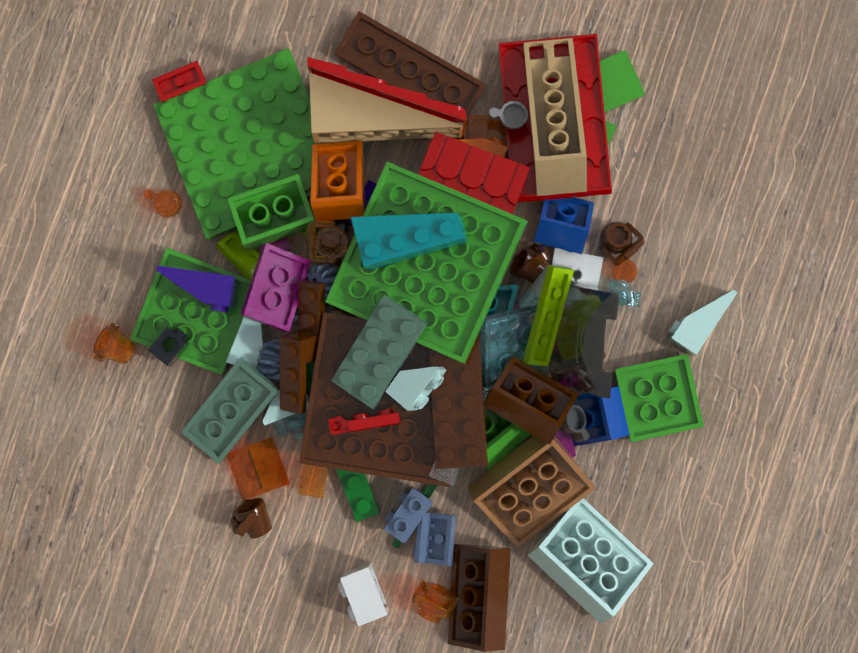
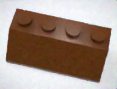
[448,544,511,652]

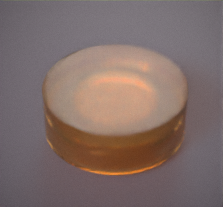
[612,259,637,284]

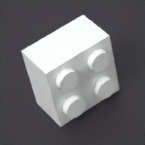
[338,562,389,626]

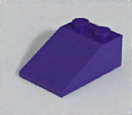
[156,266,240,313]

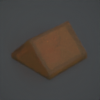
[227,437,290,501]

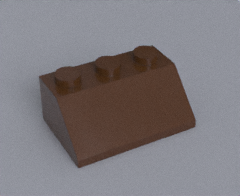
[484,356,579,445]

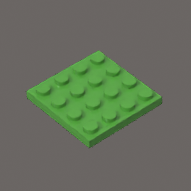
[130,247,251,376]

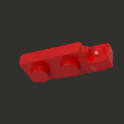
[328,409,401,435]

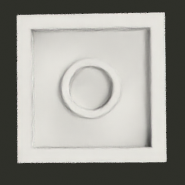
[551,248,604,306]

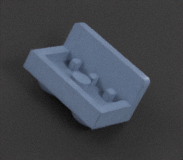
[383,487,432,543]
[413,512,456,566]

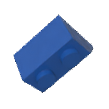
[534,197,594,254]
[571,386,629,447]

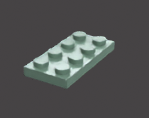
[331,295,428,409]
[181,357,280,464]

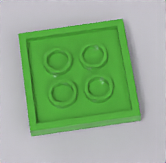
[614,354,704,442]

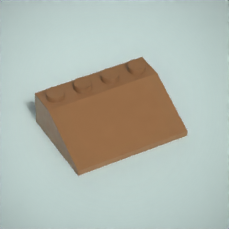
[468,435,596,548]

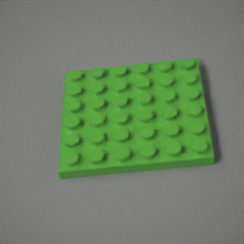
[153,48,322,240]
[325,162,528,364]

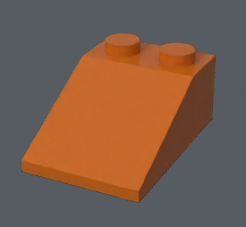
[311,140,366,222]

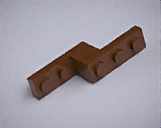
[280,279,325,414]

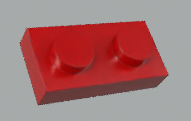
[152,61,207,102]

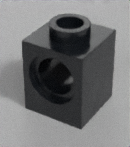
[148,327,190,367]

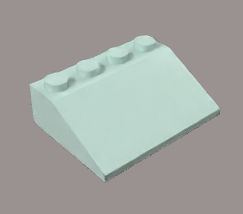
[527,498,654,624]

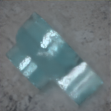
[603,279,641,307]
[274,413,307,440]

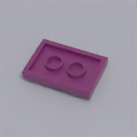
[240,243,311,332]

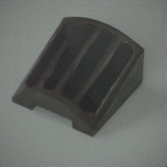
[547,284,619,398]

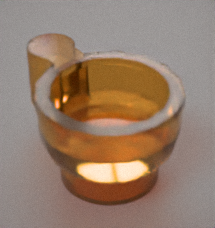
[144,189,182,218]

